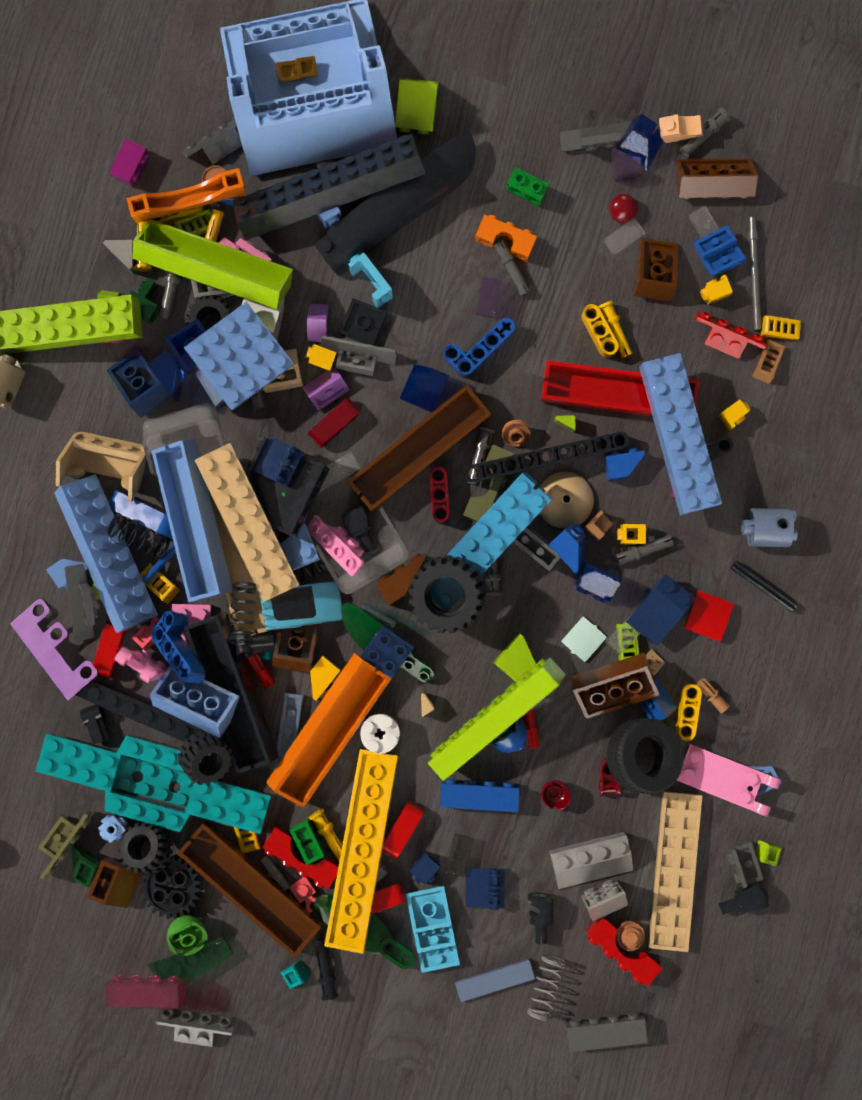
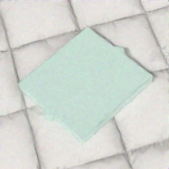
[561,616,607,662]

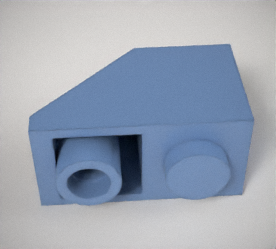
[316,207,342,232]
[46,559,90,590]

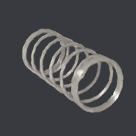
[527,955,566,1021]

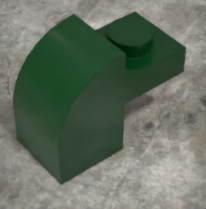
[129,278,161,325]

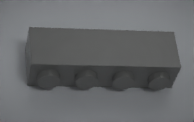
[513,525,561,571]
[565,1012,648,1052]

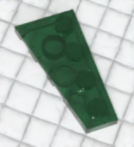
[147,937,234,998]

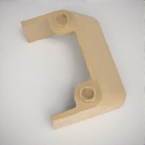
[56,432,148,502]

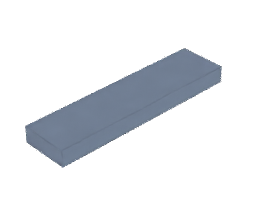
[274,692,304,770]
[455,959,535,1002]

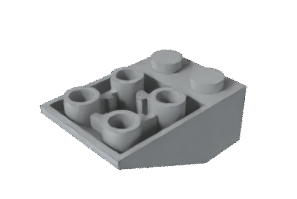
[581,880,628,921]

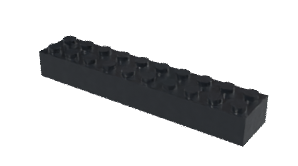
[233,134,425,240]

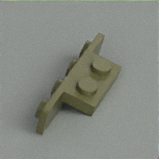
[39,810,92,879]

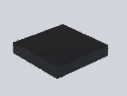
[338,298,388,346]

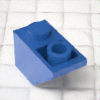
[604,448,644,481]

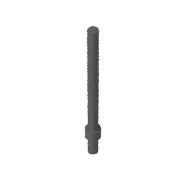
[747,217,762,331]

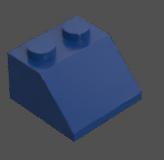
[549,522,586,573]

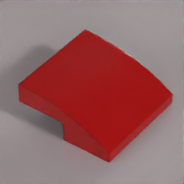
[684,590,734,642]

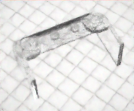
[142,403,227,477]
[315,506,408,594]

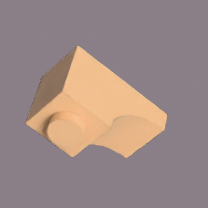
[659,114,703,143]

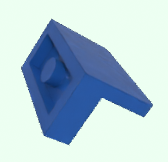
[638,676,677,721]

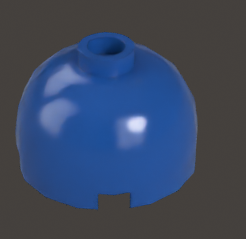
[490,718,528,753]

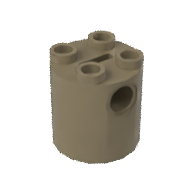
[0,354,27,410]

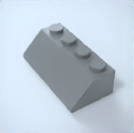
[549,832,633,889]

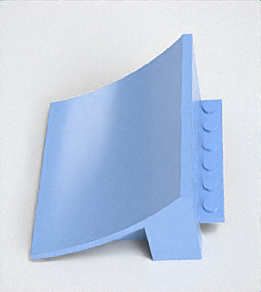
[220,0,397,176]

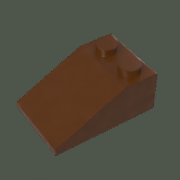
[634,238,678,302]
[272,624,319,673]

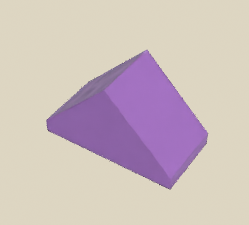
[307,304,329,343]

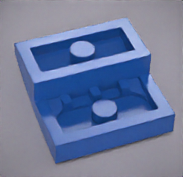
[693,225,746,279]

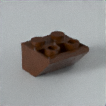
[87,857,141,908]

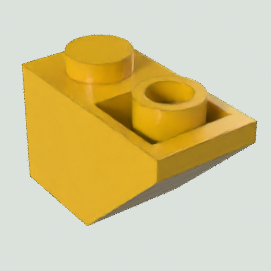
[310,656,341,701]

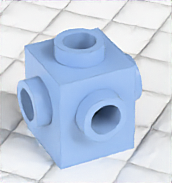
[98,814,130,843]

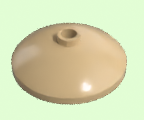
[540,472,594,529]

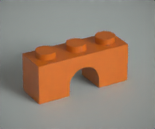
[475,215,537,262]

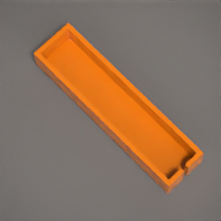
[266,653,392,808]

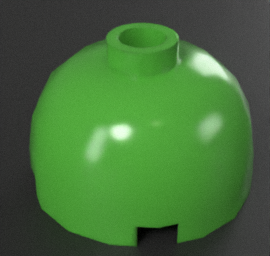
[167,915,207,956]

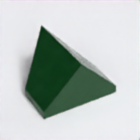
[71,844,102,888]

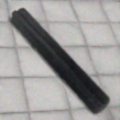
[731,561,797,612]

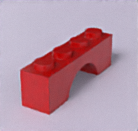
[263,825,339,889]
[586,916,663,987]

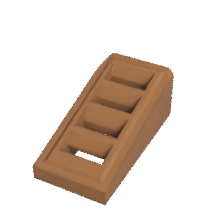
[752,339,786,384]

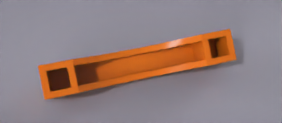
[126,168,247,224]

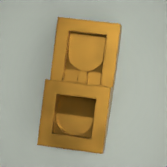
[275,56,318,83]

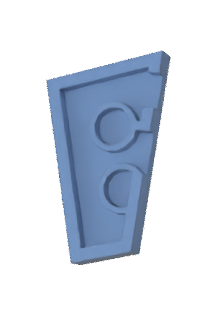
[280,524,320,571]

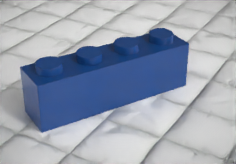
[440,779,519,812]

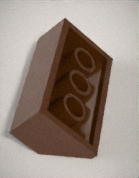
[676,158,758,199]
[571,652,660,719]

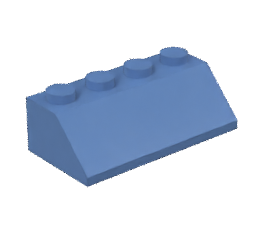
[150,666,239,738]

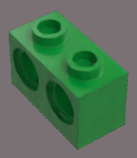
[506,167,549,207]
[290,818,326,865]

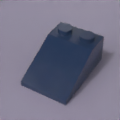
[106,349,171,418]
[626,574,696,646]

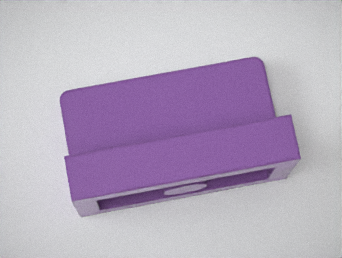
[303,367,350,411]

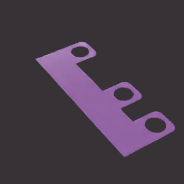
[10,599,97,700]

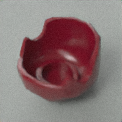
[608,194,638,223]
[541,780,571,811]

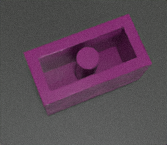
[109,139,150,187]

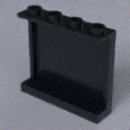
[246,437,330,539]

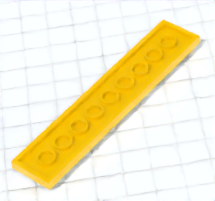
[324,749,399,954]

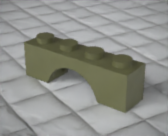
[463,445,514,522]

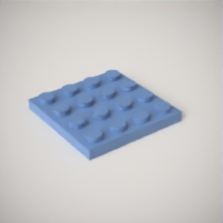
[184,302,294,411]

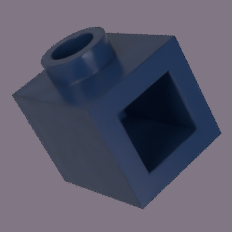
[410,851,440,885]

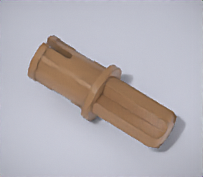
[696,678,730,713]

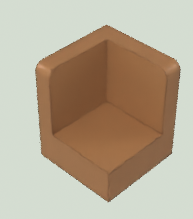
[584,510,613,541]

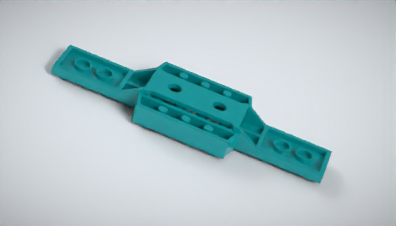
[36,733,272,834]

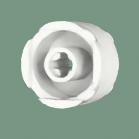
[361,713,400,754]

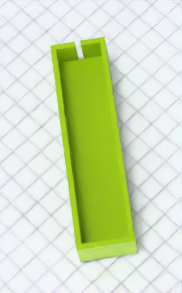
[133,219,293,309]
[0,295,143,355]
[428,657,565,781]

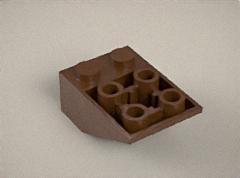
[376,553,426,606]

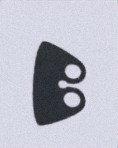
[582,529,628,594]

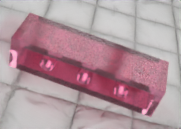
[105,975,187,1009]

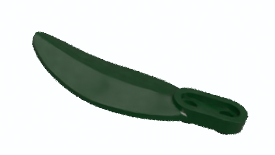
[341,602,436,682]
[314,894,415,969]

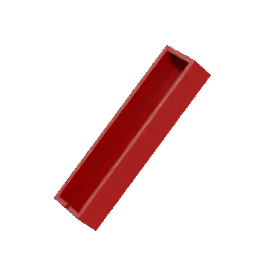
[540,360,700,416]

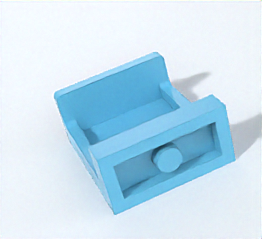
[348,253,393,308]

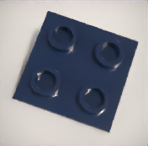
[254,436,304,487]
[360,625,414,678]
[466,868,504,910]

